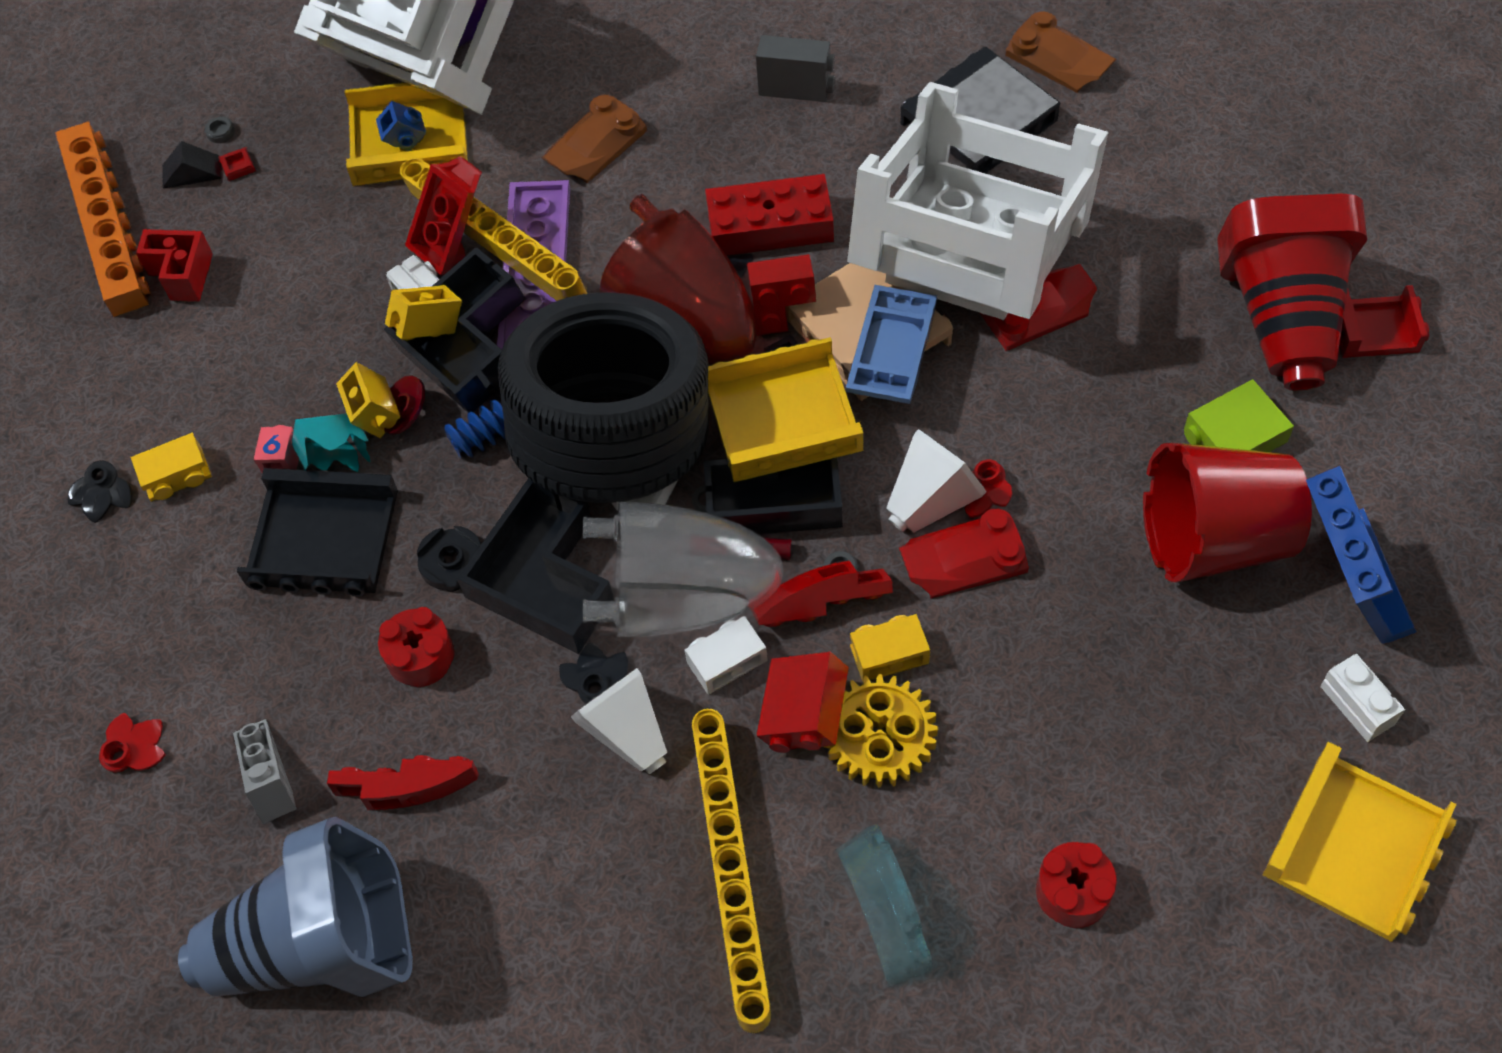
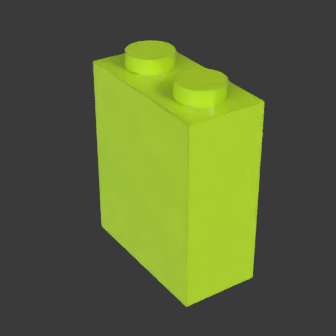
[1184,379,1294,452]

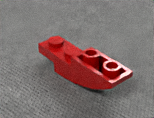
[752,560,893,627]
[327,755,479,810]

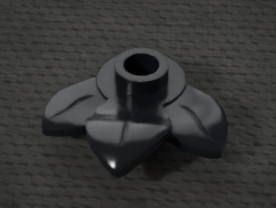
[68,460,132,523]
[559,643,628,704]

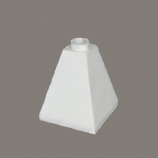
[886,429,987,533]
[571,668,667,774]

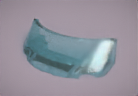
[835,824,932,987]

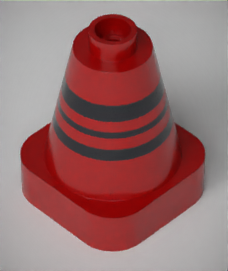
[1217,193,1367,391]

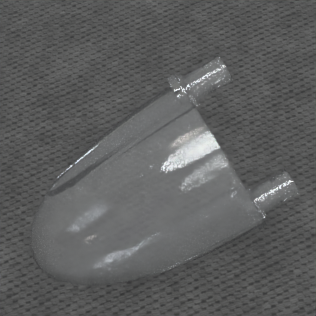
[583,502,784,637]

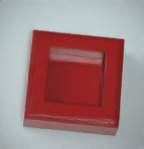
[219,147,256,181]

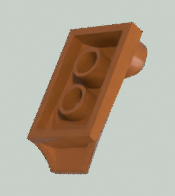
[1005,11,1117,93]
[542,95,647,183]

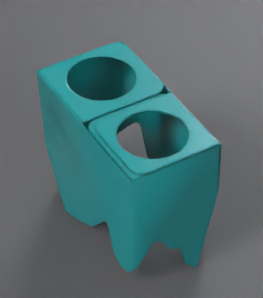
[292,413,370,472]

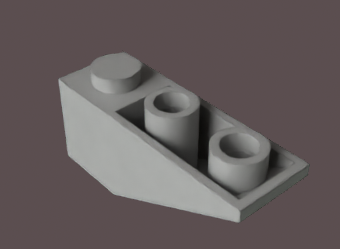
[233,719,297,824]

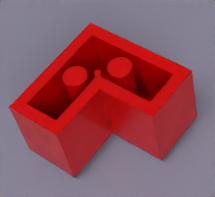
[136,229,213,302]
[747,254,817,336]

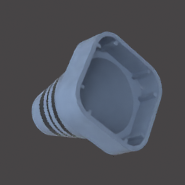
[178,817,413,997]

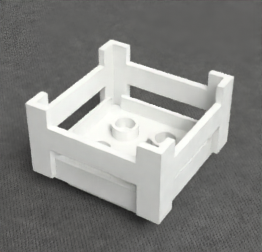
[294,0,514,115]
[847,82,1108,320]

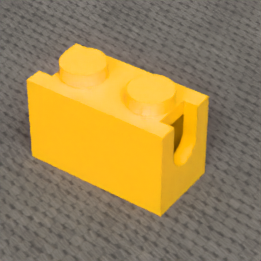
[385,285,462,340]
[336,362,401,438]
[131,433,212,501]
[850,614,930,682]

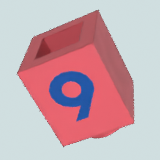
[254,425,299,473]

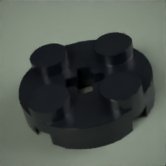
[417,526,481,592]

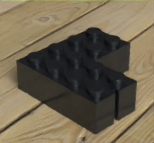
[384,247,526,413]
[704,457,843,536]
[457,478,614,654]

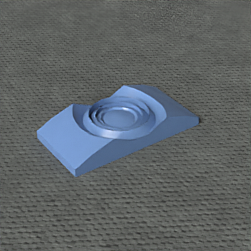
[846,285,937,404]

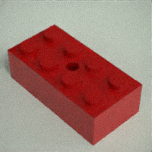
[705,174,834,256]

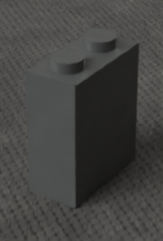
[756,35,835,102]

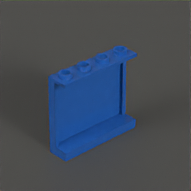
[1306,466,1417,644]

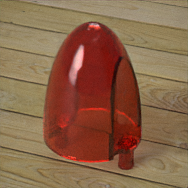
[600,194,757,365]

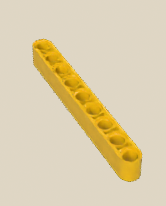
[400,158,587,301]
[692,709,771,1033]

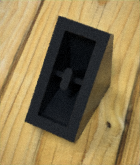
[162,141,221,189]

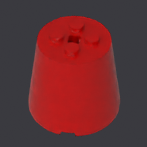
[1143,443,1312,582]

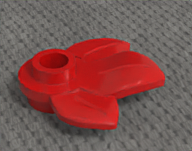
[964,459,1012,518]
[99,713,166,773]

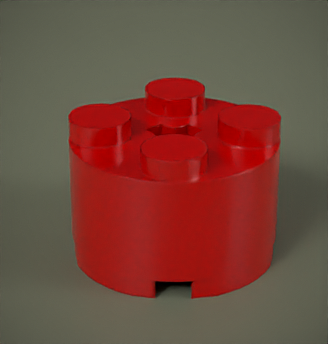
[378,607,455,687]
[1036,842,1116,928]

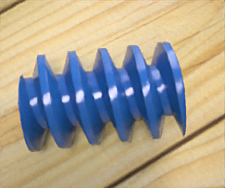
[444,399,506,459]

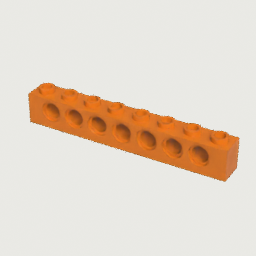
[55,121,151,317]

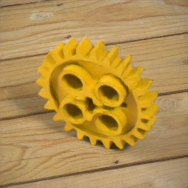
[824,674,938,788]

